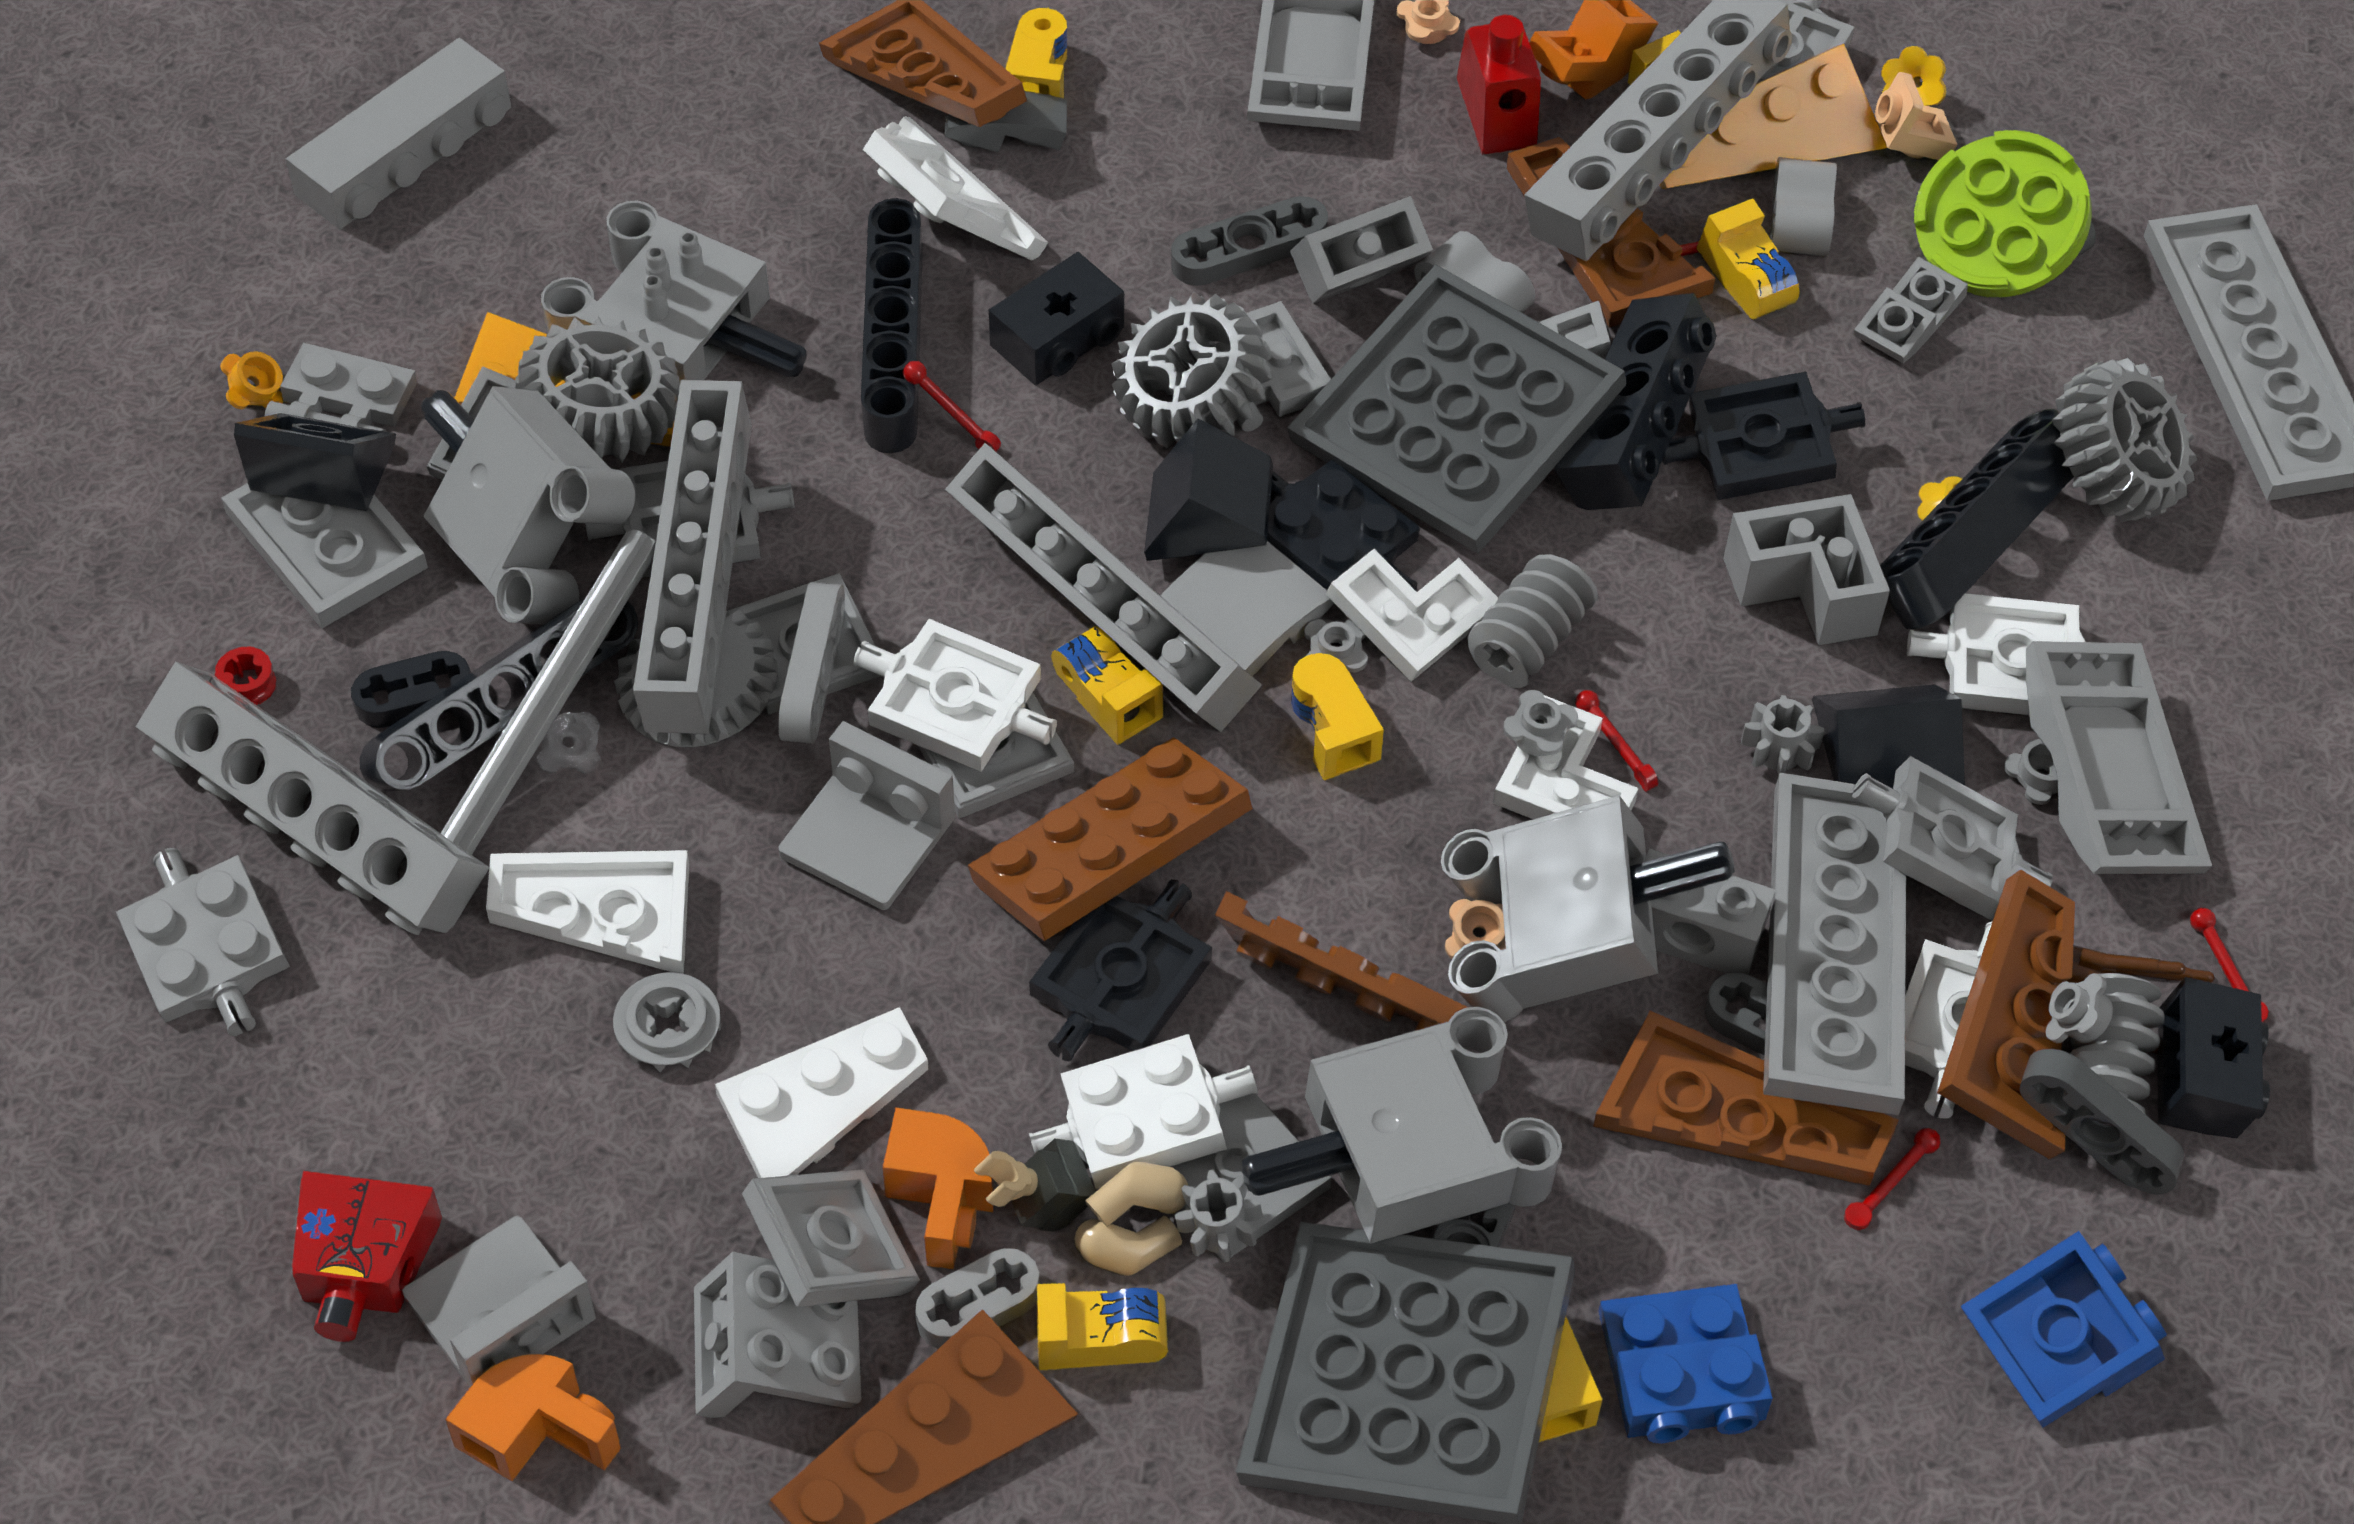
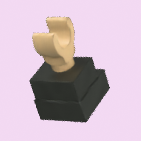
[974,1138,1096,1232]

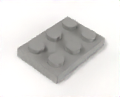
[221,483,428,629]

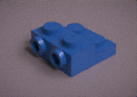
[1961,1231,2167,1428]
[1598,1284,1773,1443]

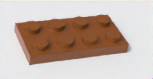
[968,737,1253,941]

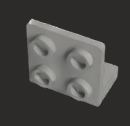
[779,721,955,910]
[403,1216,596,1387]
[694,1252,861,1418]

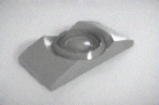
[1247,0,1375,131]
[2026,641,2212,874]

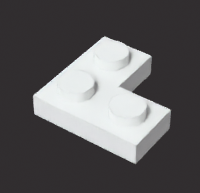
[1326,549,1498,682]
[1493,695,1638,819]

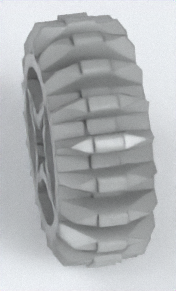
[1111,291,1272,449]
[515,316,680,463]
[2052,358,2197,522]

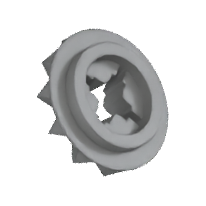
[613,972,721,1073]

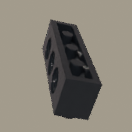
[1555,293,1717,510]

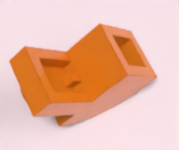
[1529,0,1658,99]
[883,1108,994,1269]
[445,1354,621,1481]

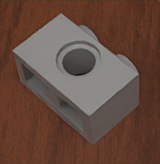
[1290,196,1433,303]
[1646,848,1776,975]

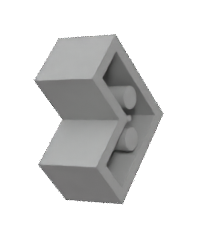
[1723,494,1890,645]

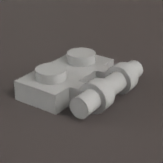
[1209,301,1331,431]
[264,343,417,432]

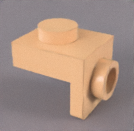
[1874,72,1958,160]

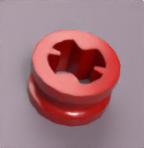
[215,646,276,705]

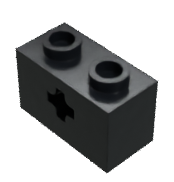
[988,252,1125,386]
[2158,977,2270,1139]

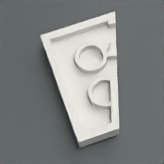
[486,850,689,974]
[715,1007,928,1178]

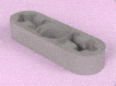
[779,582,845,744]

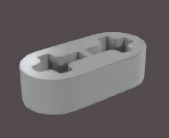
[915,1248,1040,1349]

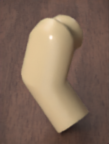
[1085,1161,1188,1227]
[1074,1216,1182,1276]

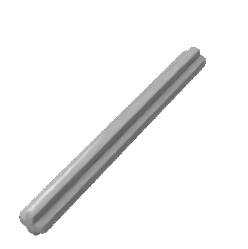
[441,529,656,855]

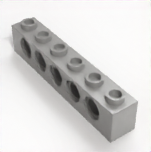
[1524,0,1792,261]
[633,380,752,734]
[945,443,1262,732]
[136,661,490,935]

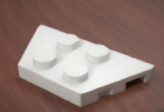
[863,116,1048,261]

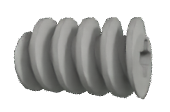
[1468,554,1598,688]
[2070,973,2165,1123]

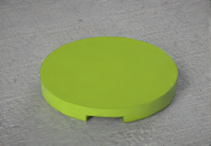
[1914,130,2092,297]

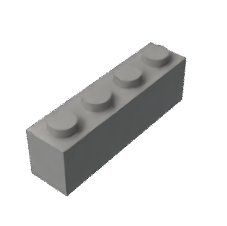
[285,37,512,230]

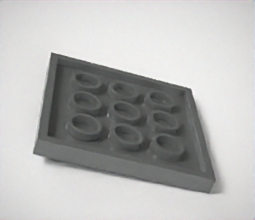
[1287,264,1626,554]
[1236,1222,1575,1524]

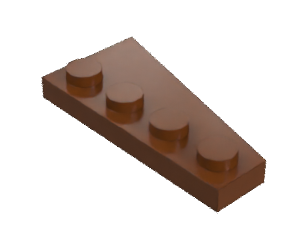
[819,0,1027,127]
[1507,137,1715,328]
[1937,869,2075,1160]
[1215,891,1467,1031]
[1593,1010,1899,1186]
[768,1309,1078,1524]

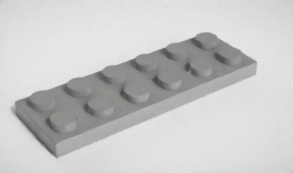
[2143,204,2354,501]
[1763,773,1906,1115]

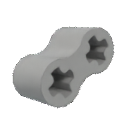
[1770,157,1837,257]
[1414,231,1536,313]

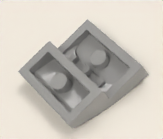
[1160,541,1334,676]

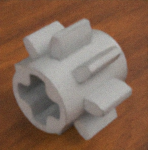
[1741,695,1824,775]
[1175,1170,1263,1262]

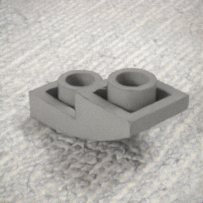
[1854,257,1968,364]

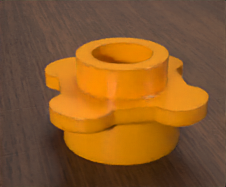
[220,351,283,409]

